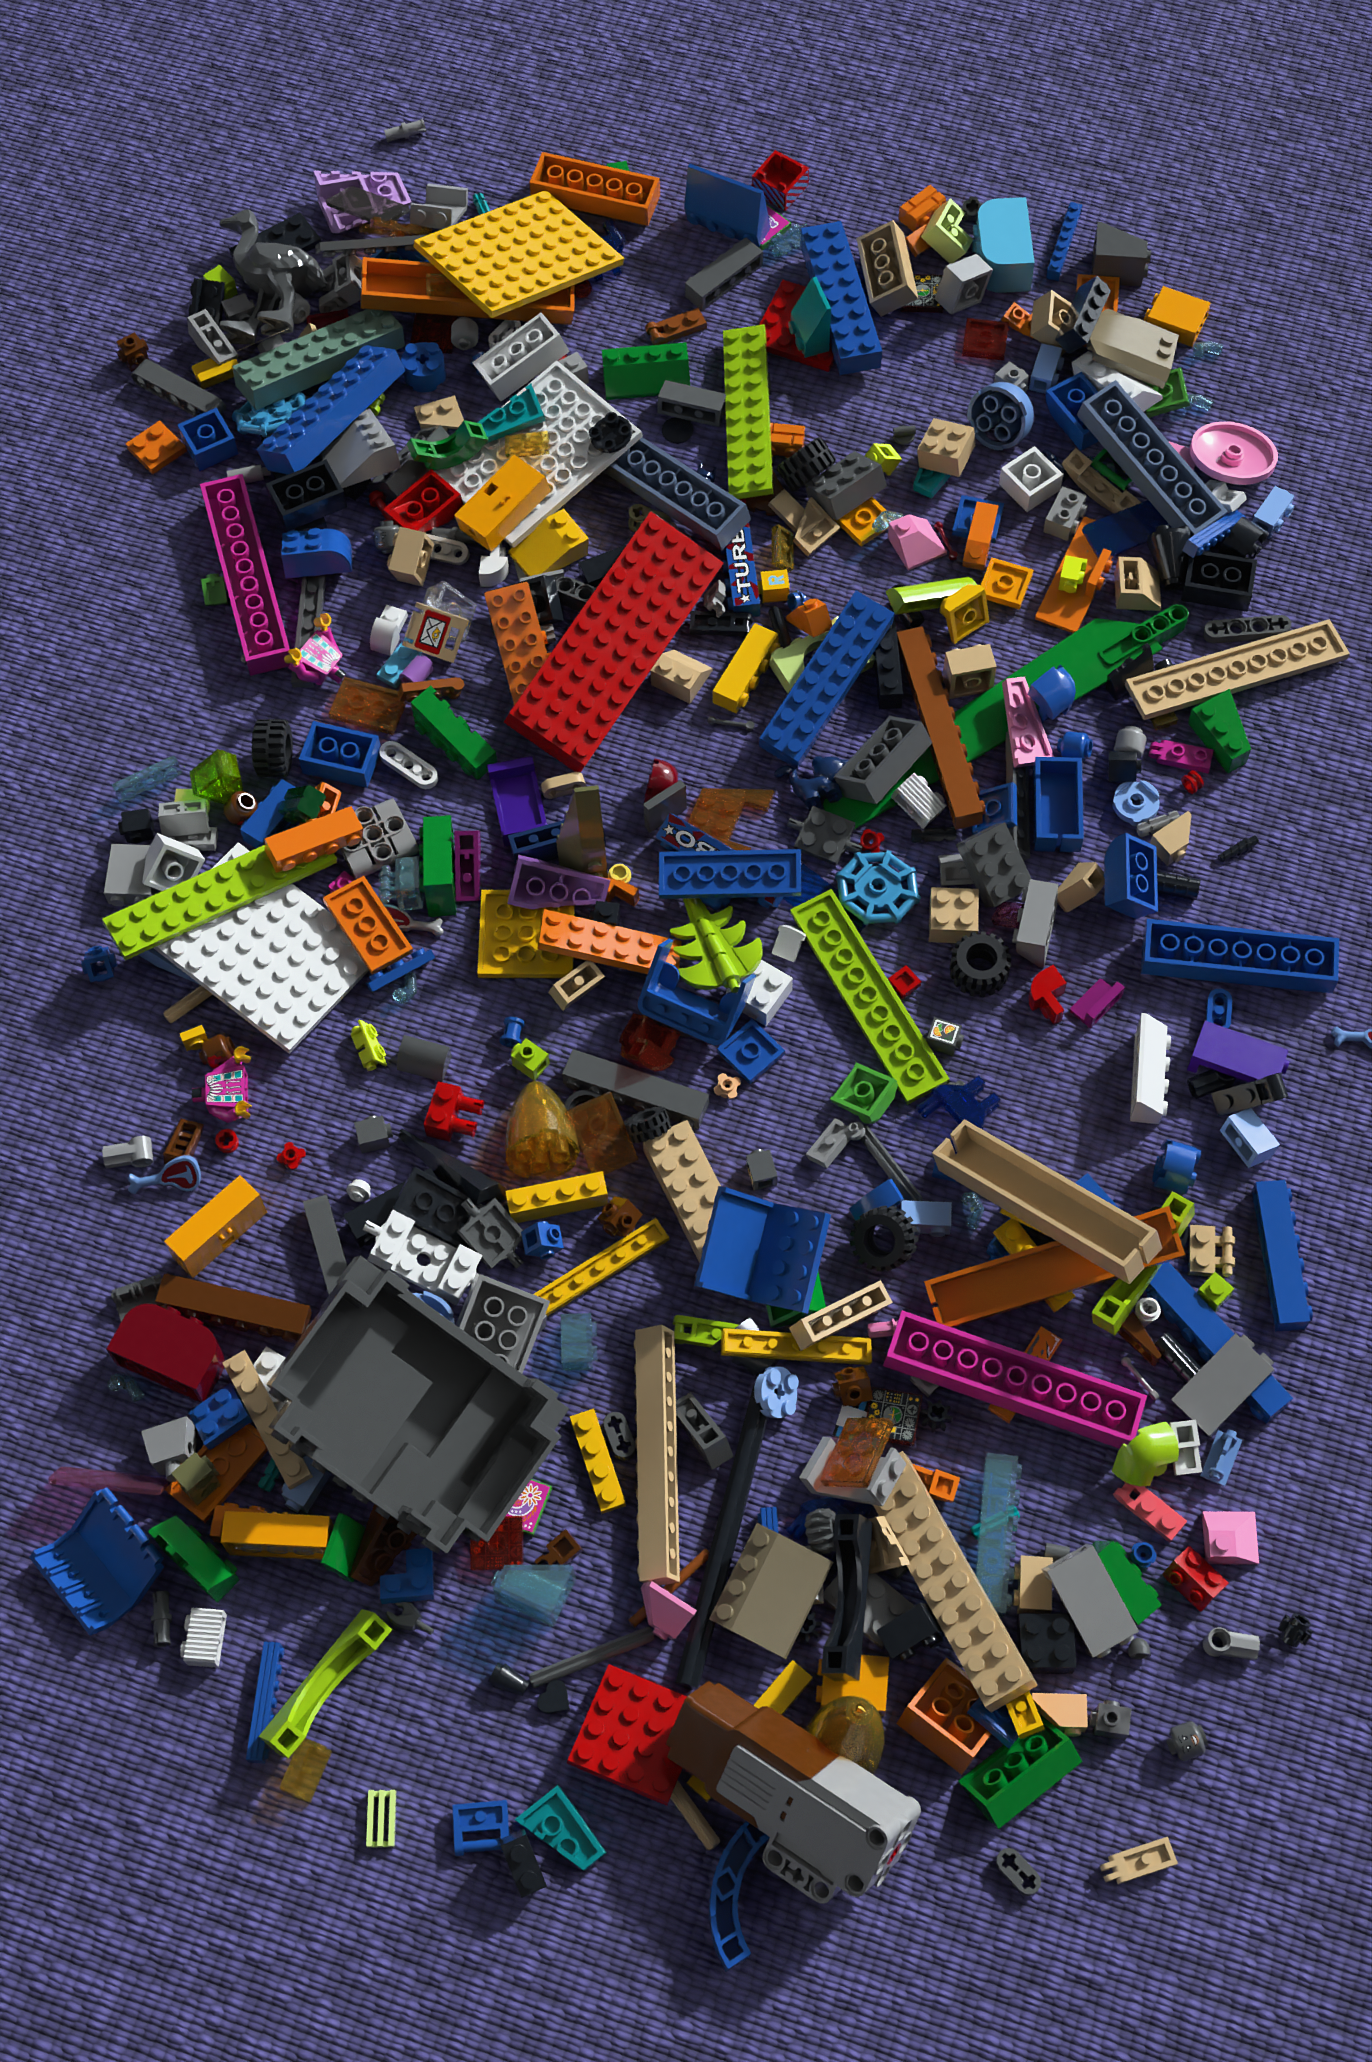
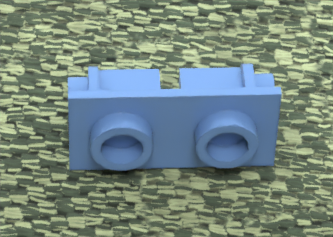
[1200,1429,1242,1487]

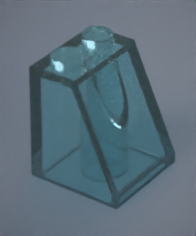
[491,1565,576,1627]

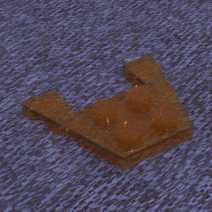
[359,217,432,237]
[688,788,775,850]

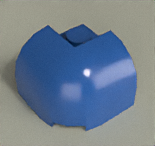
[1027,665,1076,723]

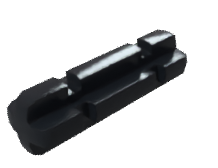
[911,826,957,843]

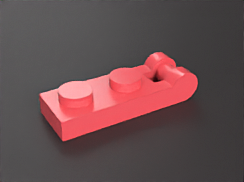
[1113,1482,1187,1543]

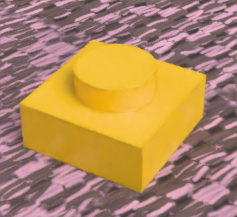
[179,1025,208,1051]

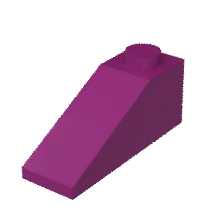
[455,831,481,901]

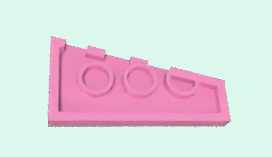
[1002,677,1054,768]

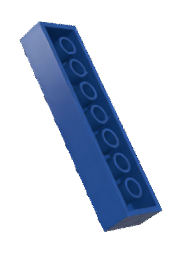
[800,221,882,375]
[256,345,405,474]
[759,590,895,770]
[1141,919,1339,994]

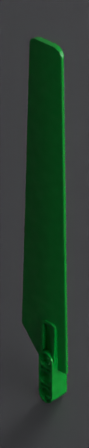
[823,605,1188,830]

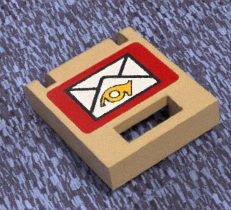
[402,602,468,663]

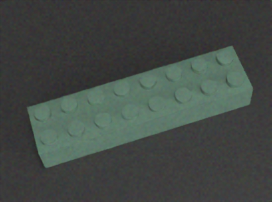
[232,309,405,410]

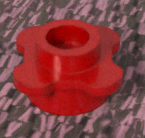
[858,829,885,853]
[277,1142,306,1170]

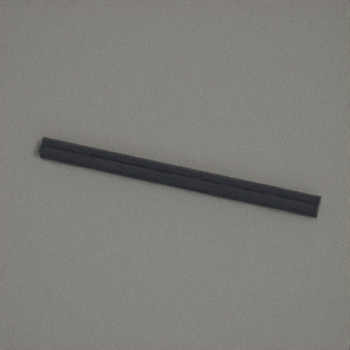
[675,1384,776,1690]

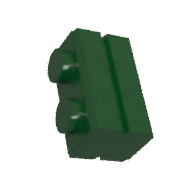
[278,785,326,824]

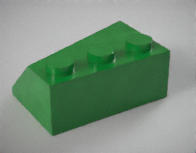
[148,1516,240,1603]

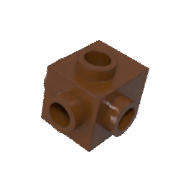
[116,332,149,372]
[597,1196,643,1238]
[832,1366,873,1407]

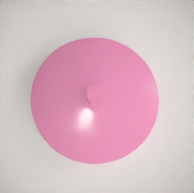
[1190,422,1278,485]

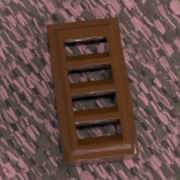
[163,1118,204,1165]
[1118,1312,1162,1367]

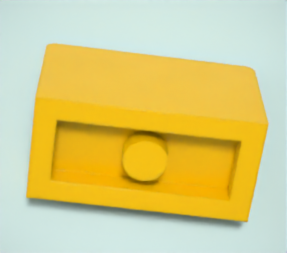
[192,358,238,389]

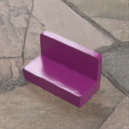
[1070,979,1125,1029]

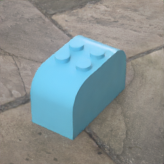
[971,197,1034,293]

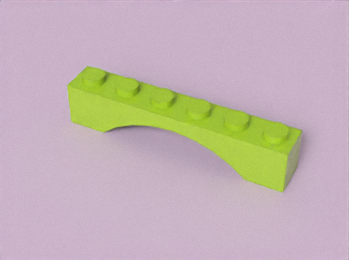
[1092,1191,1195,1336]
[258,1609,392,1759]

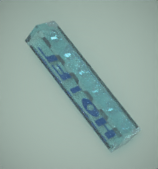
[975,1453,1022,1617]

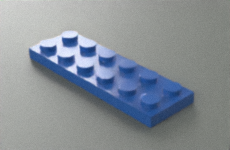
[659,849,801,899]

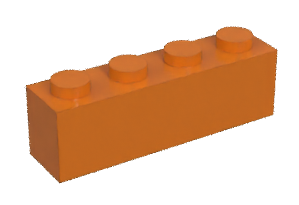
[265,806,363,873]

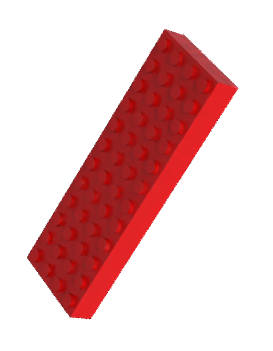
[504,511,724,773]

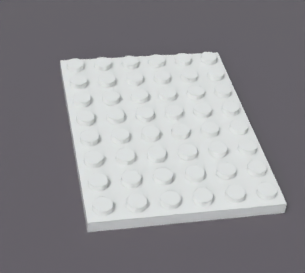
[433,360,643,548]
[154,843,369,1054]

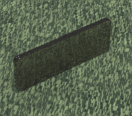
[326,186,410,227]

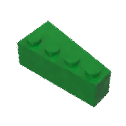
[411,685,498,780]
[419,815,457,917]

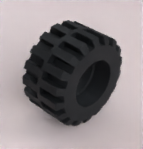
[777,437,836,491]
[252,719,293,777]
[950,931,1011,997]
[850,1205,918,1272]

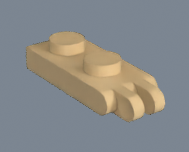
[1100,1837,1178,1884]

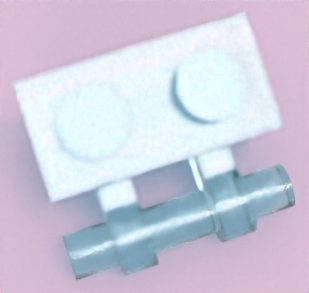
[378,856,423,911]

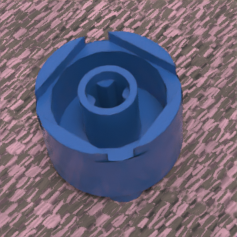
[401,342,446,392]
[1152,1139,1201,1195]

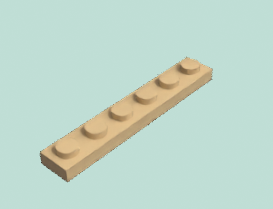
[222,1350,313,1490]

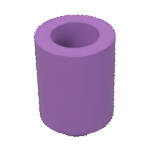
[399,655,433,683]

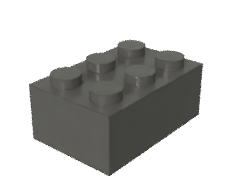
[805,451,887,520]
[956,822,1031,908]

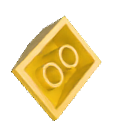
[508,509,589,577]

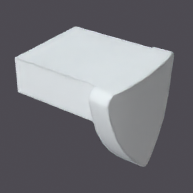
[772,925,806,962]

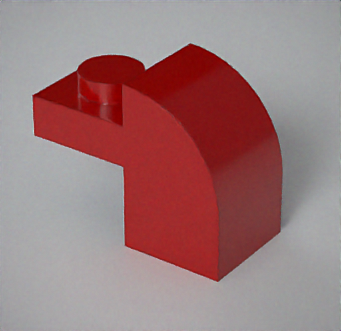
[1029,965,1067,1025]

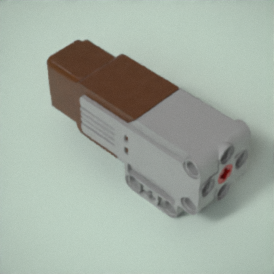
[666,1681,921,1903]

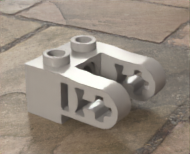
[319,253,362,313]

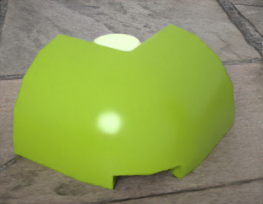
[1112,1422,1179,1487]

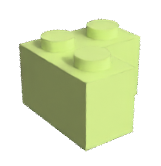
[921,199,973,263]

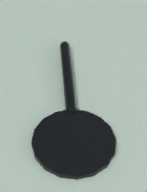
[662,417,694,444]

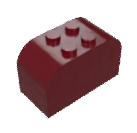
[106,1304,225,1403]

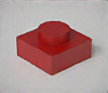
[888,965,922,999]

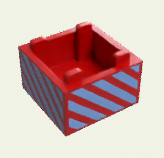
[752,150,809,211]

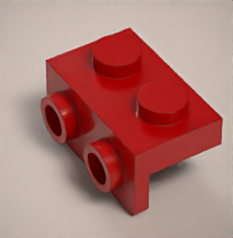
[1162,1546,1229,1612]

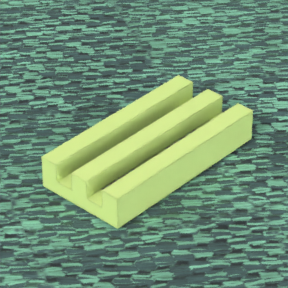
[366,1790,396,1848]

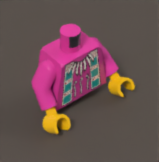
[284,613,347,685]
[192,1046,252,1123]

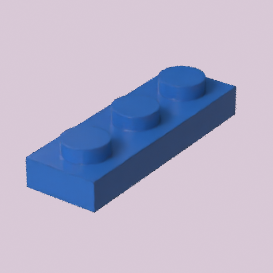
[365,948,435,992]

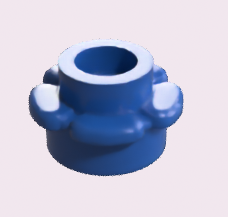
[787,590,807,611]
[1130,1542,1156,1568]

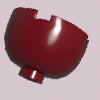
[644,758,678,803]

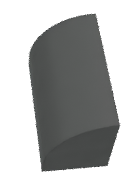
[397,1035,452,1082]

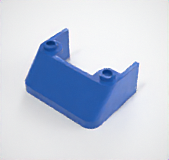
[638,938,756,1045]

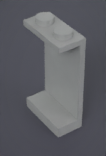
[410,183,468,229]
[1171,1333,1275,1438]
[799,1436,907,1506]
[1042,1544,1139,1658]

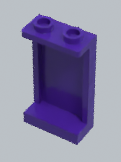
[487,756,548,847]
[1187,1021,1290,1082]

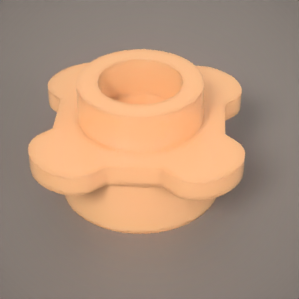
[714,1073,741,1099]

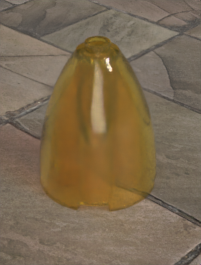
[505,1081,580,1180]
[805,1695,885,1775]

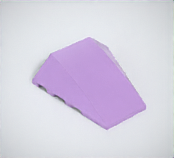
[313,171,411,233]

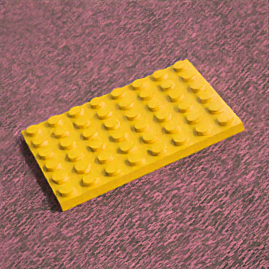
[414,191,624,318]

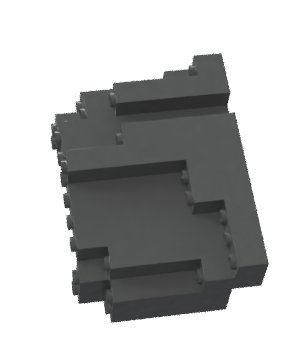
[266,1255,569,1554]

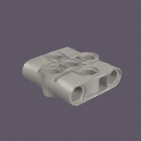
[340,798,419,880]

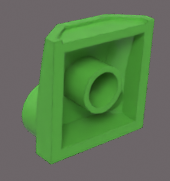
[830,1063,898,1124]

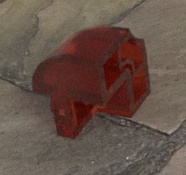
[618,1013,680,1071]

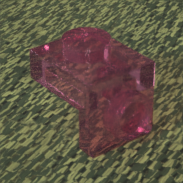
[991,902,1024,929]

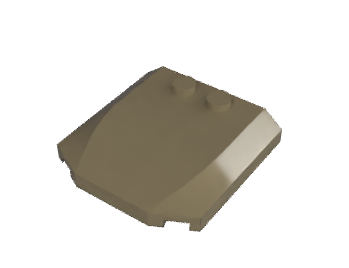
[1086,309,1179,389]

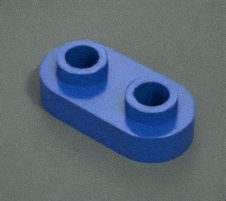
[1205,989,1232,1029]

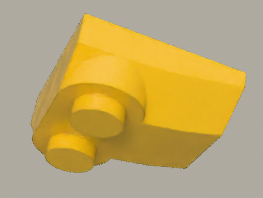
[940,584,990,644]

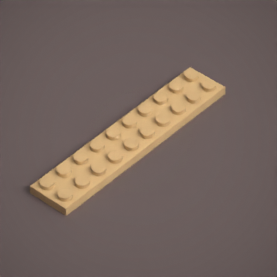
[1125,619,1350,720]

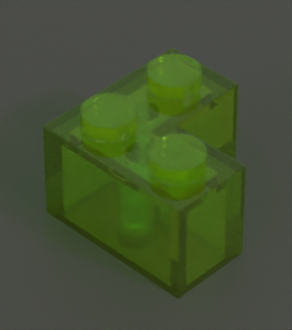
[189,749,243,805]

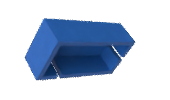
[1033,757,1084,852]

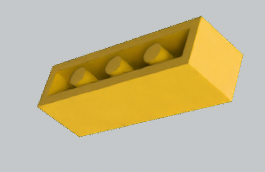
[713,623,780,714]
[505,1171,609,1223]

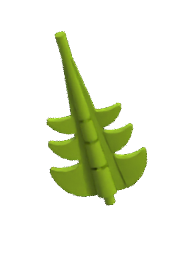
[670,898,763,993]

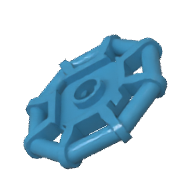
[232,392,305,437]
[835,850,921,926]

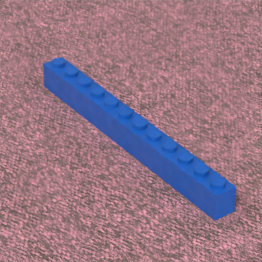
[1075,1173,1293,1424]

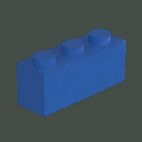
[240,779,296,848]

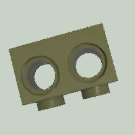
[171,1452,221,1506]

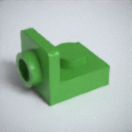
[201,574,228,607]

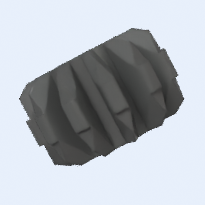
[805,1508,835,1555]

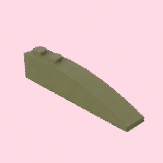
[556,785,608,878]

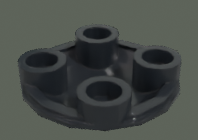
[589,412,633,453]

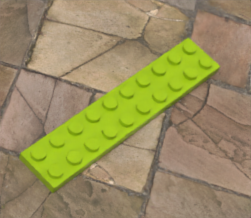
[723,324,773,499]
[102,845,337,961]
[790,889,950,1105]

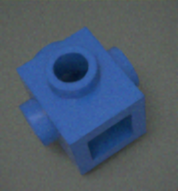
[81,946,118,982]
[521,1221,564,1259]

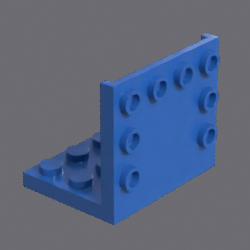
[694,1186,831,1314]

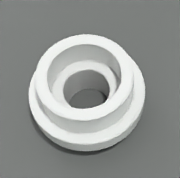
[346,1179,371,1202]

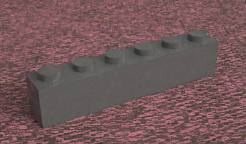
[562,1049,709,1129]

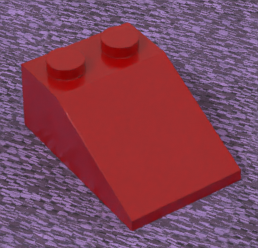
[383,469,463,532]

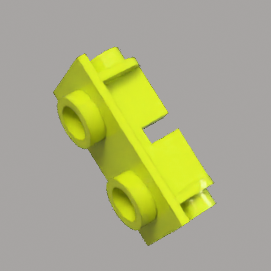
[351,1020,387,1071]

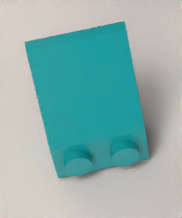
[788,277,831,358]

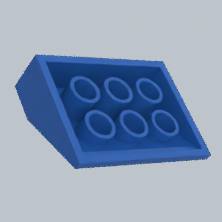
[684,164,771,247]

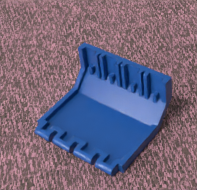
[29,1487,164,1636]

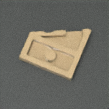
[414,396,464,431]
[793,497,840,557]
[868,1516,910,1574]

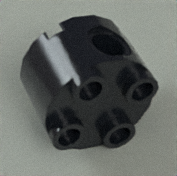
[1218,517,1270,559]

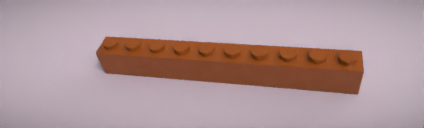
[897,626,986,830]

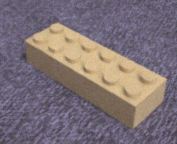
[643,1120,721,1263]

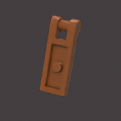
[645,308,707,345]
[398,677,464,703]

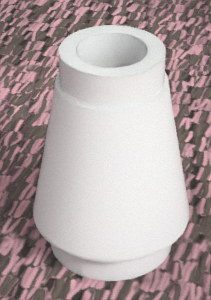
[1135,1298,1161,1327]

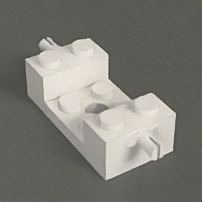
[363,1210,482,1305]

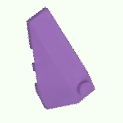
[507,855,610,909]

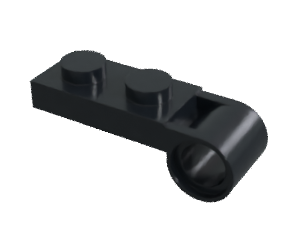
[1211,1072,1288,1116]

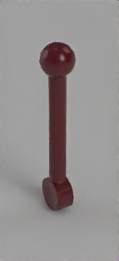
[934,521,958,561]

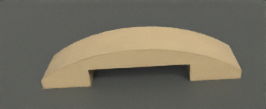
[1062,448,1143,520]

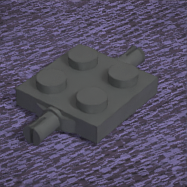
[787,806,863,866]
[457,1198,524,1269]

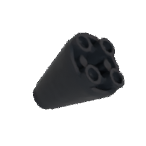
[1147,525,1191,590]

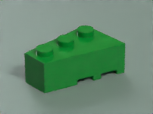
[1188,689,1251,773]
[1091,1541,1162,1625]

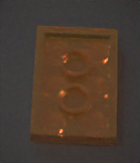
[328,677,407,735]
[565,1092,639,1175]
[820,1418,894,1488]

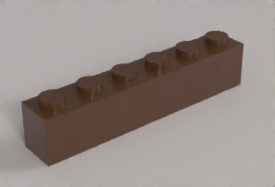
[155,1273,312,1343]

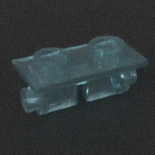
[766,223,807,257]

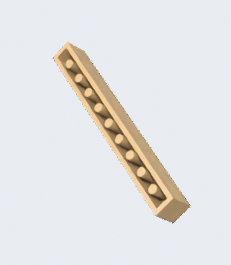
[634,1325,680,1585]

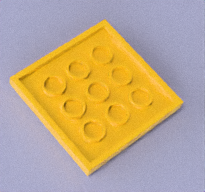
[477,890,575,978]

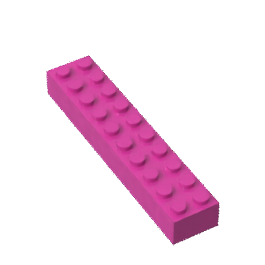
[200,474,290,676]
[883,1310,1147,1449]

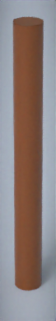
[628,1548,709,1628]

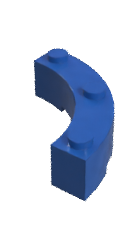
[709,1821,770,1972]

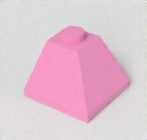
[888,514,947,571]
[1202,1511,1259,1565]
[641,1581,697,1641]

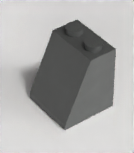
[1091,222,1151,286]

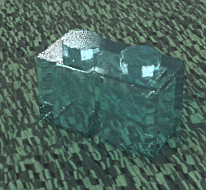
[561,1313,598,1370]

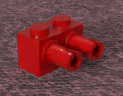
[424,1081,484,1142]

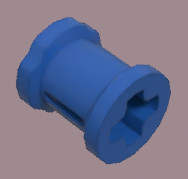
[499,1017,525,1048]

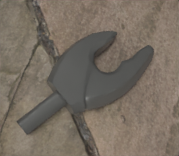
[386,1602,434,1635]

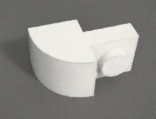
[1205,480,1247,512]
[479,542,509,587]
[370,605,408,656]
[1169,1420,1202,1476]

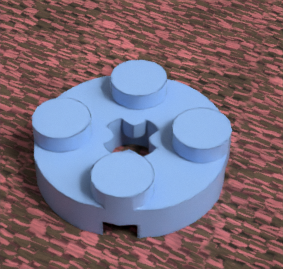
[1112,780,1160,826]
[754,1366,799,1418]

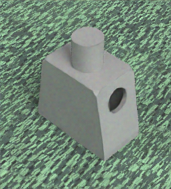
[141,1416,197,1482]

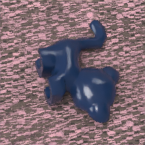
[774,756,849,811]

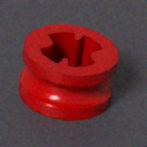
[1181,770,1204,794]
[215,1129,239,1154]

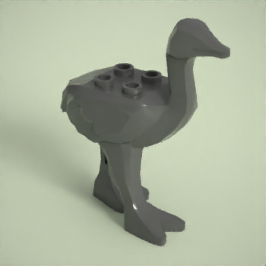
[219,209,326,344]

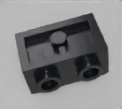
[189,278,225,325]

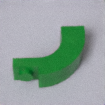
[407,420,488,470]

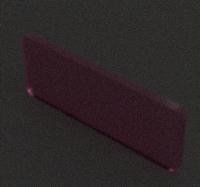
[48,1467,171,1495]

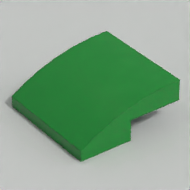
[321,1513,365,1582]

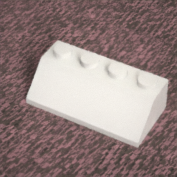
[472,313,570,401]
[1072,351,1163,412]
[1130,1013,1171,1124]

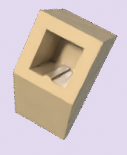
[1057,862,1105,912]

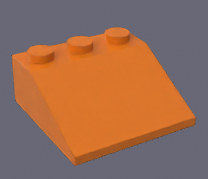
[896,1657,992,1775]

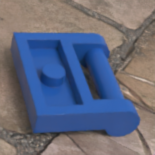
[453,1800,509,1856]

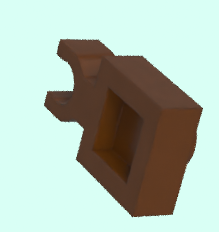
[534,1529,584,1576]

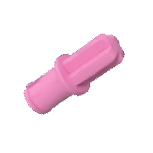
[867,1318,898,1338]

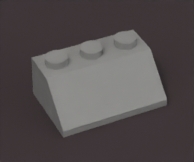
[1012,879,1058,968]

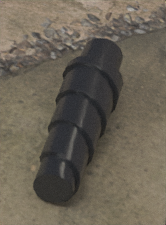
[1218,835,1259,862]

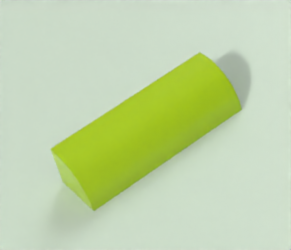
[886,577,977,615]

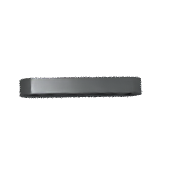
[1203,615,1291,643]

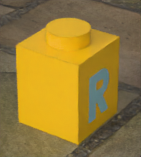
[757,569,790,603]

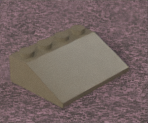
[709,1523,833,1659]

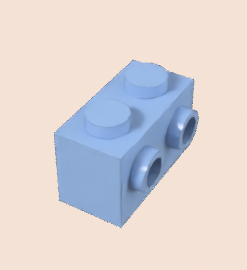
[1220,1108,1280,1168]

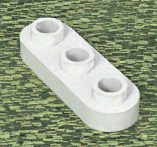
[427,534,470,565]
[379,741,438,789]

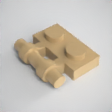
[1188,1225,1235,1277]

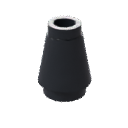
[488,1662,529,1696]

